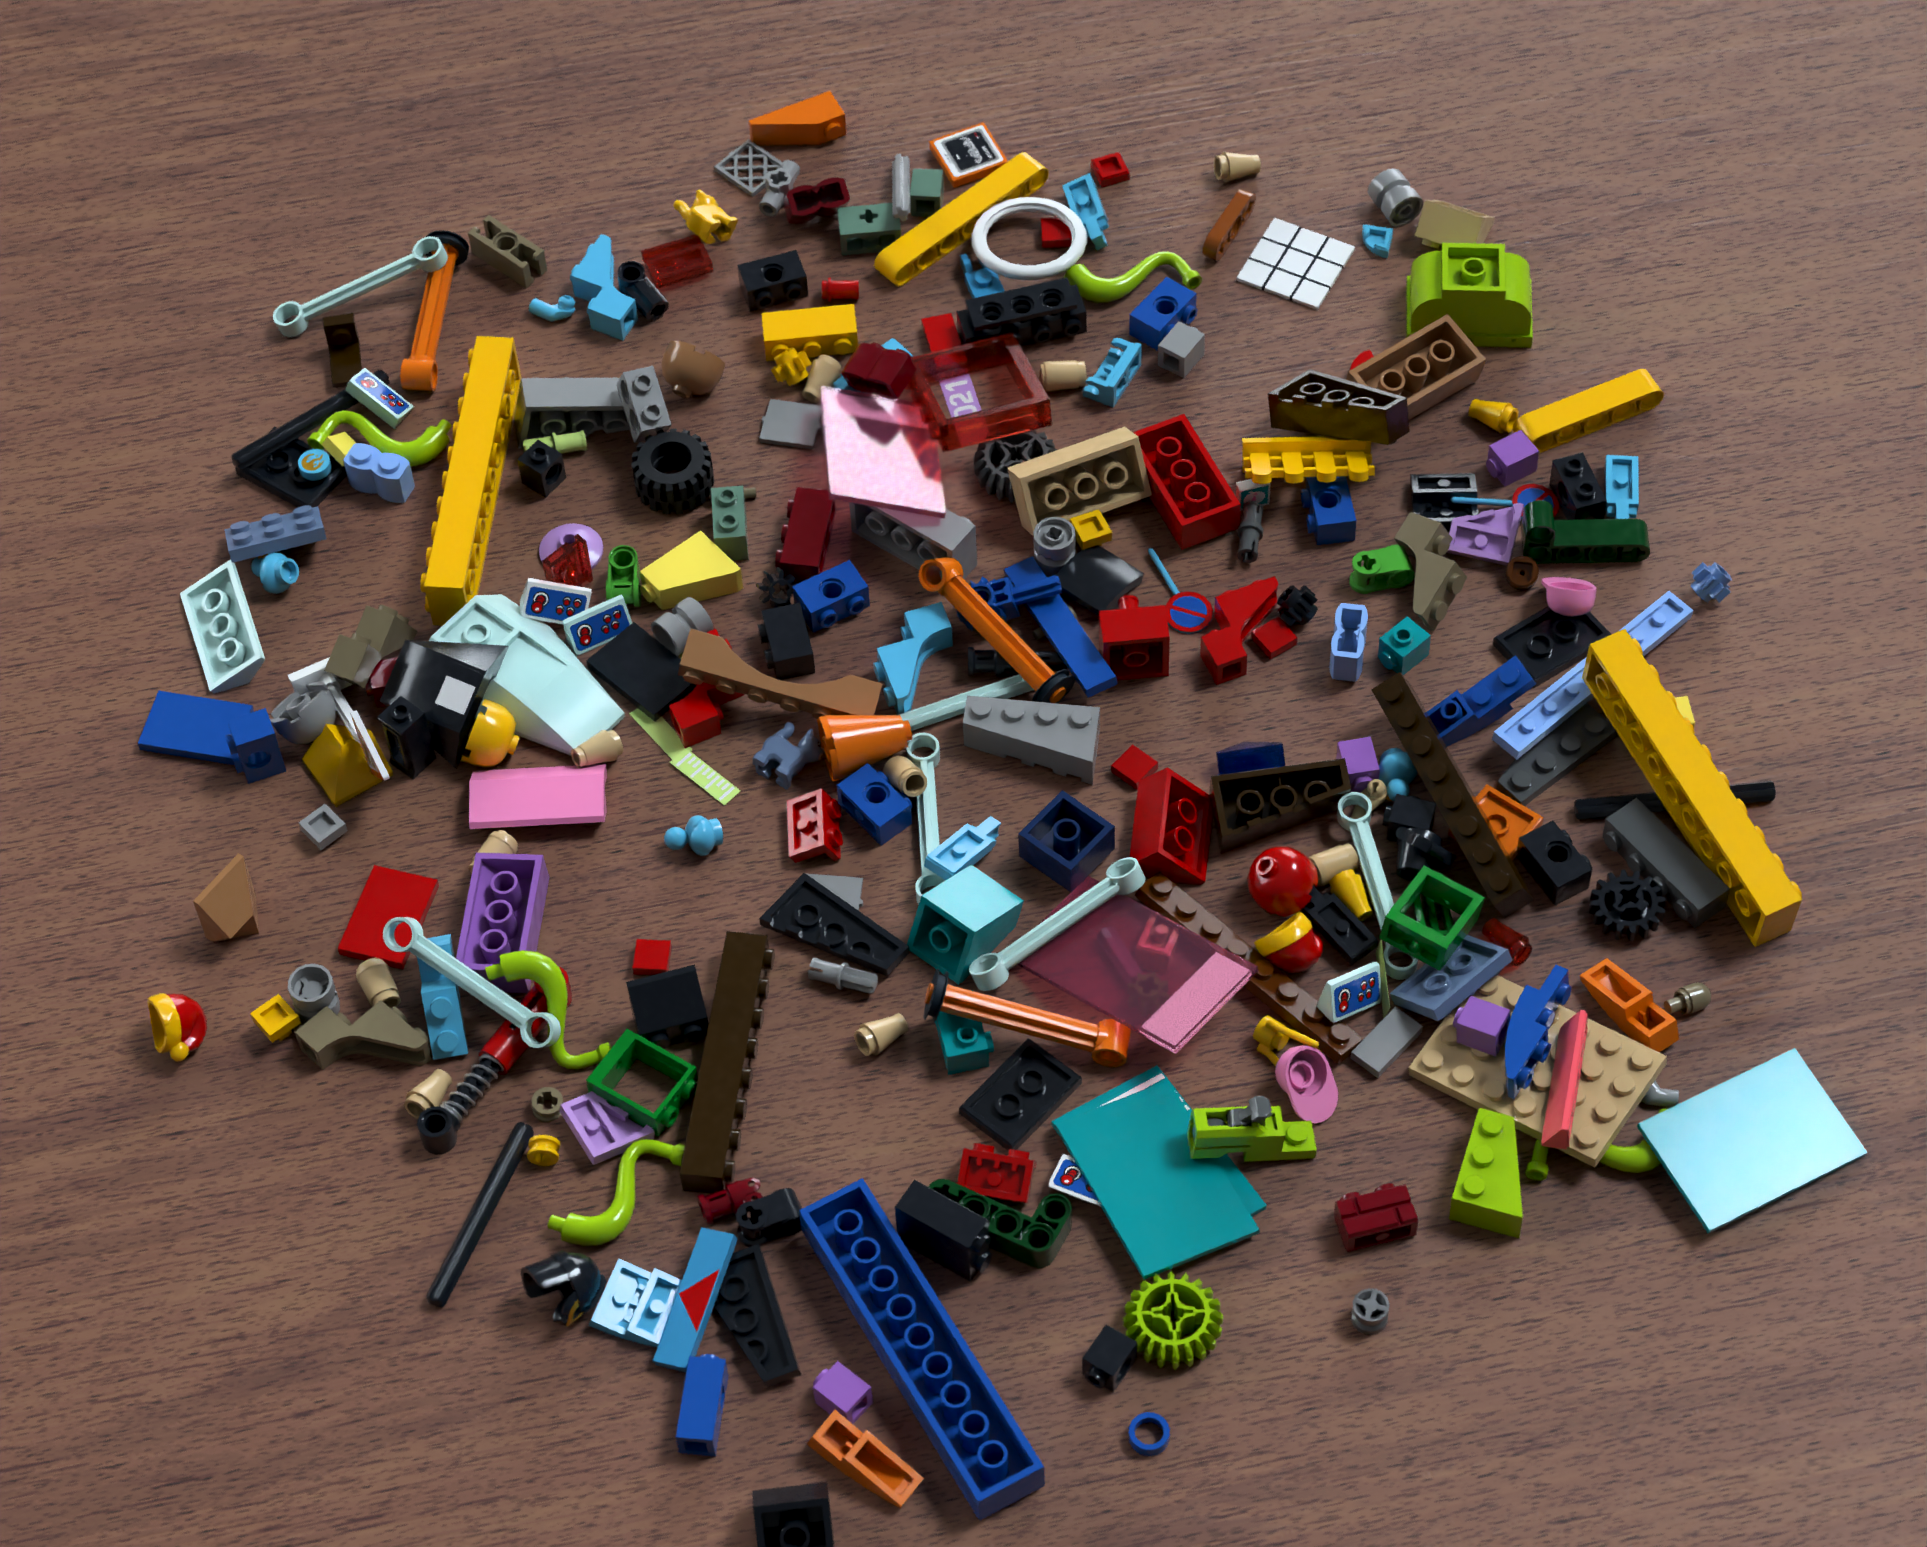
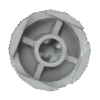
[270,681,337,744]

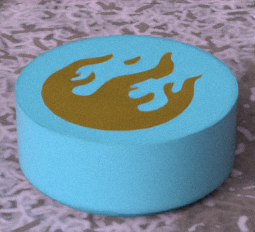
[298,449,331,481]

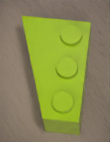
[1449,1108,1523,1238]

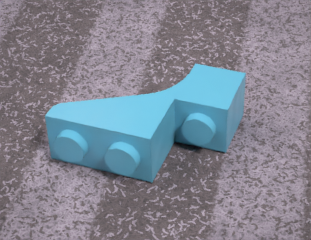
[570,234,638,341]
[873,602,953,715]
[417,934,468,1060]

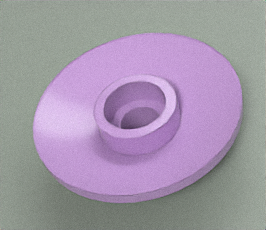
[539,523,603,577]

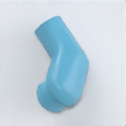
[529,295,575,321]

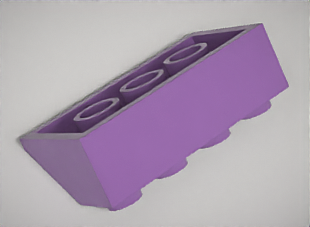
[456,853,550,993]

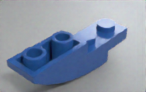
[1427,655,1536,746]
[1505,965,1572,1099]

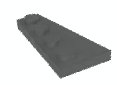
[1497,703,1617,806]

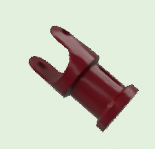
[697,1177,763,1225]

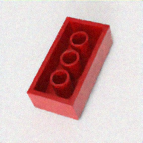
[1133,414,1241,550]

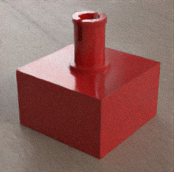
[1099,595,1170,681]

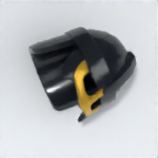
[521,1250,606,1327]

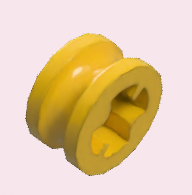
[527,1135,560,1166]

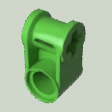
[606,545,641,607]
[1349,545,1415,594]

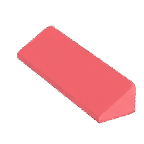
[1541,1010,1588,1149]

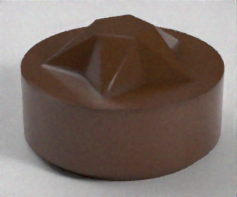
[1505,556,1539,590]

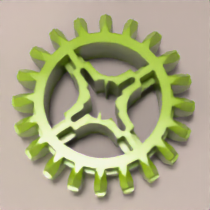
[1123,1271,1223,1370]

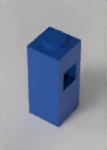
[676,1354,729,1456]

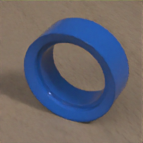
[1129,1412,1170,1456]

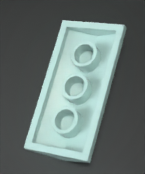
[180,559,265,694]

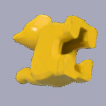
[673,190,738,244]

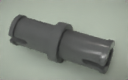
[1237,501,1264,563]

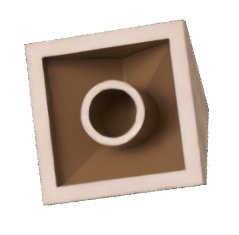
[193,853,259,941]

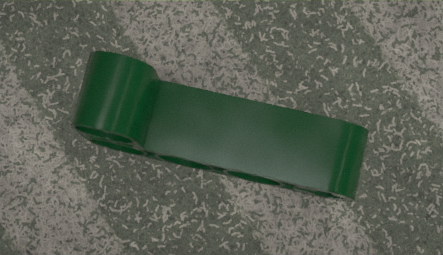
[1521,500,1650,564]
[928,1179,1072,1268]

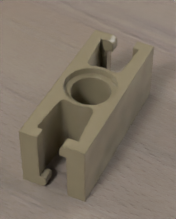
[468,215,547,289]

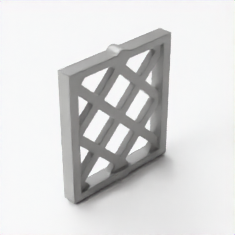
[714,139,782,197]

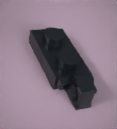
[1302,886,1378,965]

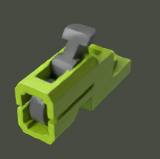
[1188,1096,1317,1162]

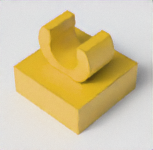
[1069,509,1112,550]
[250,994,301,1043]

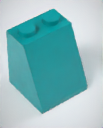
[907,865,1024,985]

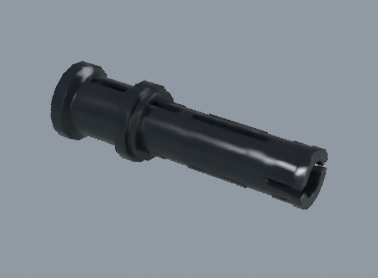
[968,647,1067,676]

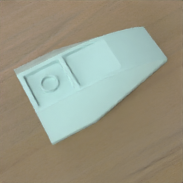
[429,594,625,756]

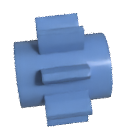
[1691,562,1732,603]

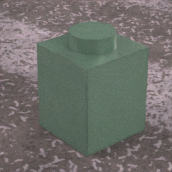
[910,169,944,217]

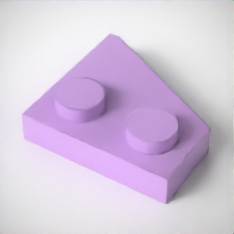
[1447,503,1524,566]
[560,1092,654,1165]

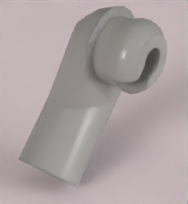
[1642,1081,1679,1107]

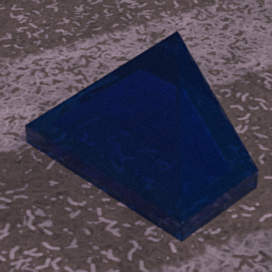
[1216,742,1286,775]

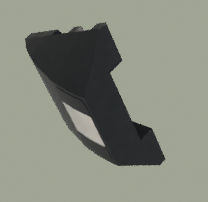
[379,640,509,769]

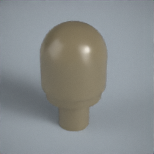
[1664,982,1711,1014]

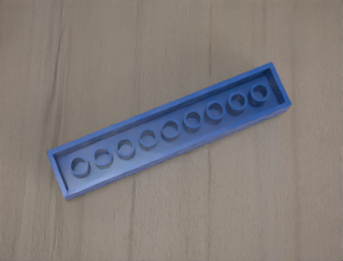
[799,1178,1045,1521]

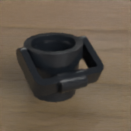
[1396,826,1456,881]

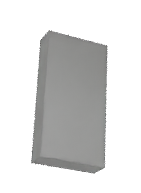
[1351,1007,1423,1078]

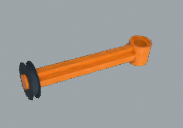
[400,230,469,391]
[918,557,1075,704]
[924,969,1131,1067]

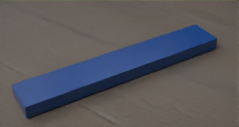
[1004,556,1118,698]

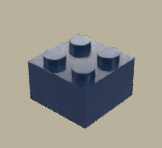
[1018,790,1115,893]

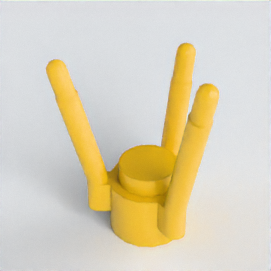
[1253,1015,1322,1067]

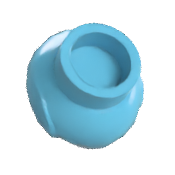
[251,552,299,594]
[1379,748,1418,801]
[664,815,723,856]

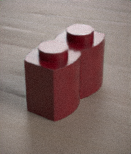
[782,177,850,224]
[841,342,917,399]

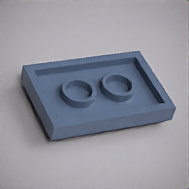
[224,505,327,563]
[1389,935,1512,1021]

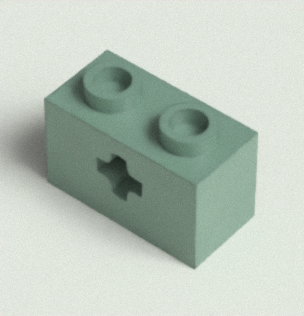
[837,203,901,256]
[711,485,749,561]

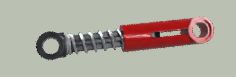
[417,966,572,1155]

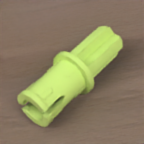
[523,430,587,453]

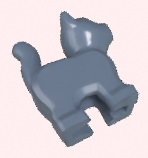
[753,722,824,789]

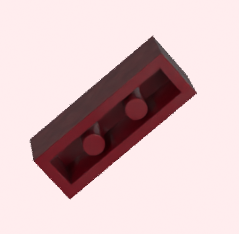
[775,487,837,584]

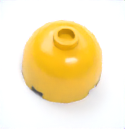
[461,698,520,768]

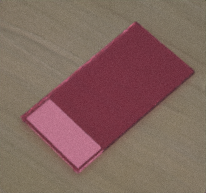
[820,386,946,518]
[1017,876,1258,1054]

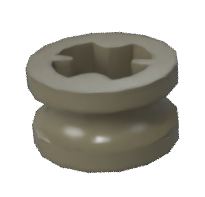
[531,1087,563,1122]

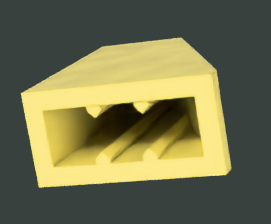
[640,530,743,610]

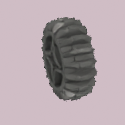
[974,424,1057,504]

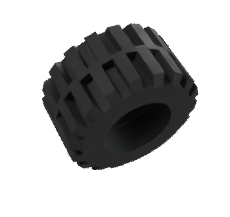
[632,429,714,515]

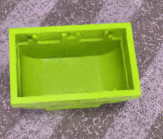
[1406,243,1533,348]

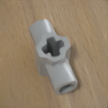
[759,160,800,217]

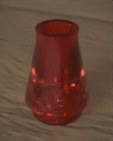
[1482,918,1532,966]

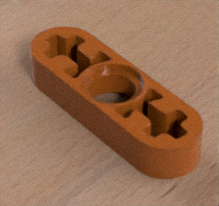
[1202,189,1256,261]

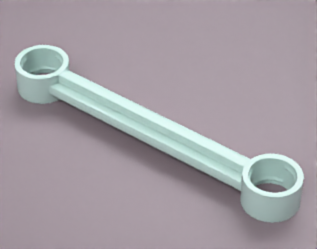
[273,236,448,337]
[906,733,945,905]
[1337,792,1418,980]
[969,857,1146,991]
[383,917,561,1048]

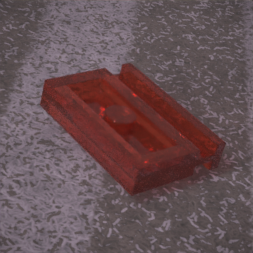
[641,234,714,289]
[542,534,593,587]

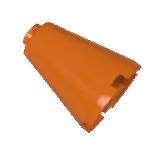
[817,715,912,781]

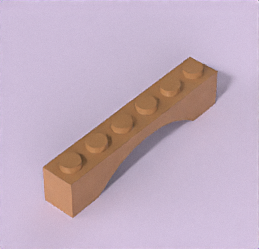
[678,628,883,719]

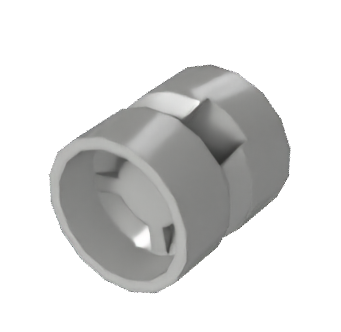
[1368,169,1423,227]
[1033,517,1076,577]
[651,597,713,657]
[288,964,340,1024]

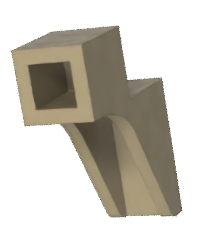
[1394,512,1467,631]
[324,604,417,689]
[295,1000,432,1070]

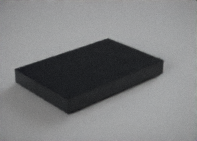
[235,426,347,507]
[1493,606,1611,688]
[586,622,697,722]
[959,1038,1082,1151]

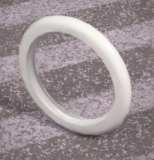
[971,197,1087,280]

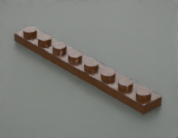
[1134,872,1363,1064]

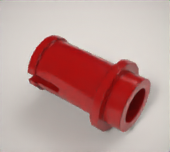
[822,277,859,302]

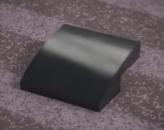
[1410,473,1479,532]
[1056,545,1144,616]

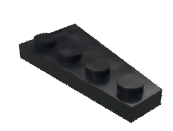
[759,873,909,976]
[714,1244,802,1388]

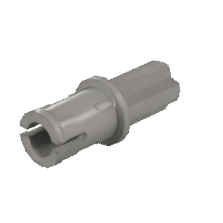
[808,958,878,994]

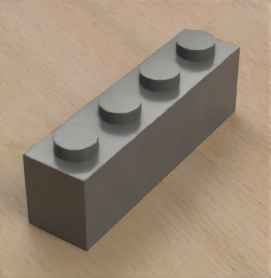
[1602,798,1730,928]

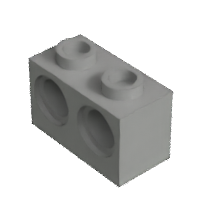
[616,366,672,443]

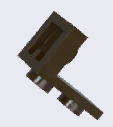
[322,313,362,388]

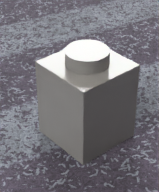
[1158,321,1205,378]

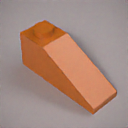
[748,91,847,145]

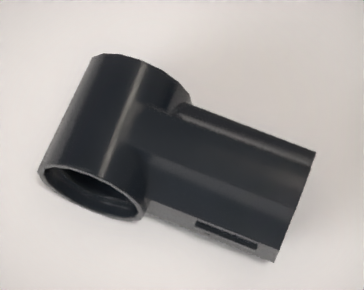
[618,261,669,321]

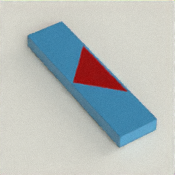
[653,1227,738,1372]

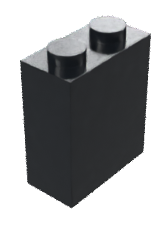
[895,1179,992,1282]

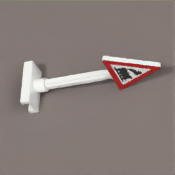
[287,657,390,781]

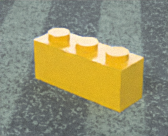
[761,304,858,361]

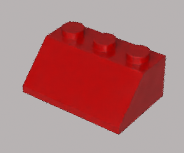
[1129,767,1213,885]

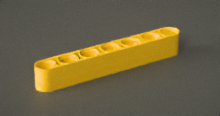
[874,152,1049,286]

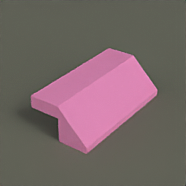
[469,764,607,829]

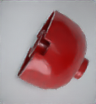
[1247,847,1318,917]

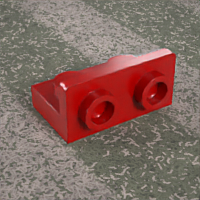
[787,788,843,863]
[957,1143,1037,1203]

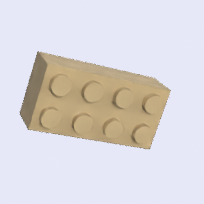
[1007,427,1152,536]

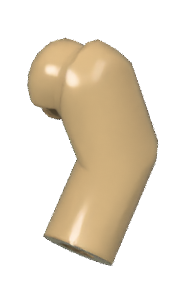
[1351,779,1387,819]

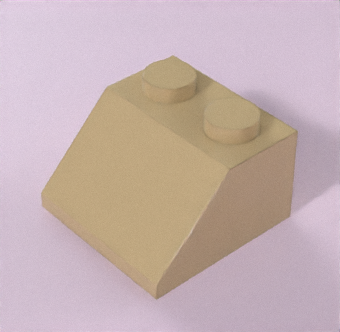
[1415,200,1495,249]

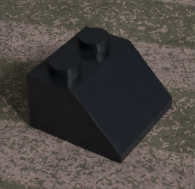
[626,965,709,1049]
[752,1482,835,1547]

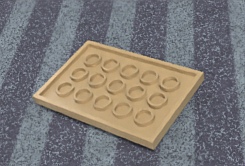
[1408,975,1667,1167]

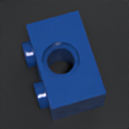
[1129,277,1198,351]
[1301,476,1356,545]
[792,560,870,632]
[225,708,286,784]
[837,763,912,846]

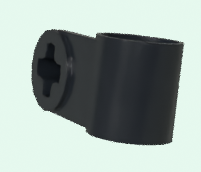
[736,1188,802,1247]

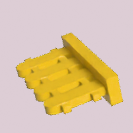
[1242,436,1375,484]

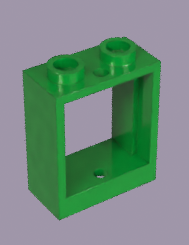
[1379,866,1485,971]
[586,1029,698,1137]

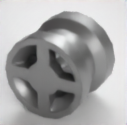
[1351,1288,1389,1335]

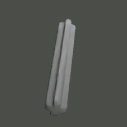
[892,154,911,221]

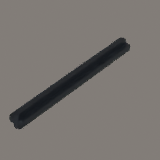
[231,370,390,470]
[1574,781,1776,819]
[426,1122,534,1308]

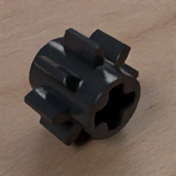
[756,567,795,608]
[1277,585,1318,626]

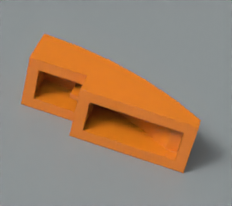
[1580,958,1679,1053]
[806,1409,924,1508]

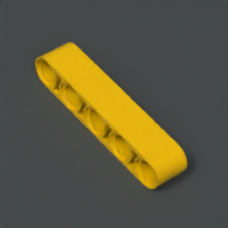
[1512,369,1664,454]

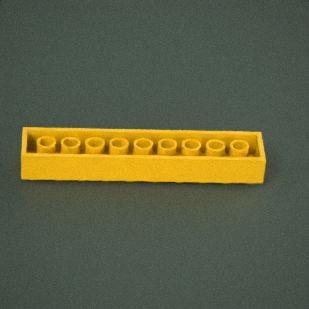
[420,336,521,626]
[1582,629,1802,947]

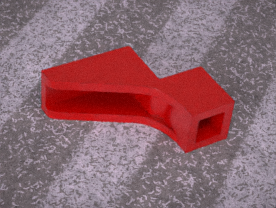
[1200,576,1278,685]
[669,629,744,748]

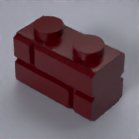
[1334,1183,1418,1252]

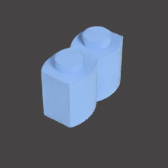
[343,443,415,503]
[1329,603,1368,682]

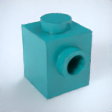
[1378,616,1431,675]

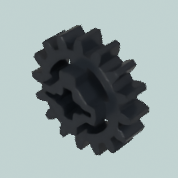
[1589,870,1666,942]

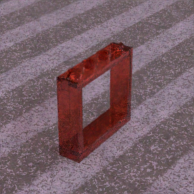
[906,333,1052,452]

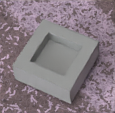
[299,804,348,850]

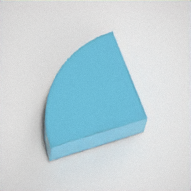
[1362,224,1393,258]

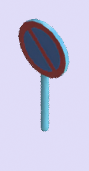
[1451,484,1559,519]
[1148,548,1213,634]

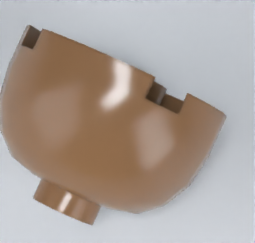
[661,341,725,398]

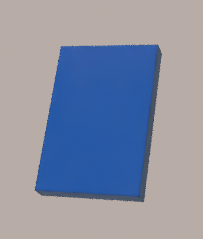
[138,691,254,765]

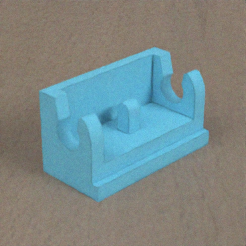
[1083,338,1142,408]

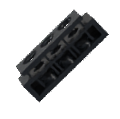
[957,277,1087,359]

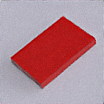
[337,865,439,970]

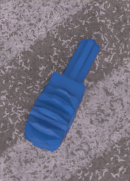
[957,575,1062,631]

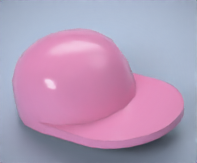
[1541,577,1596,616]
[1275,1046,1338,1123]

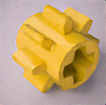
[771,347,812,386]

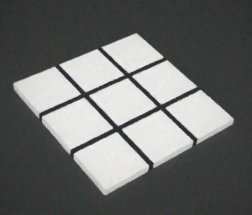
[1236,218,1355,310]

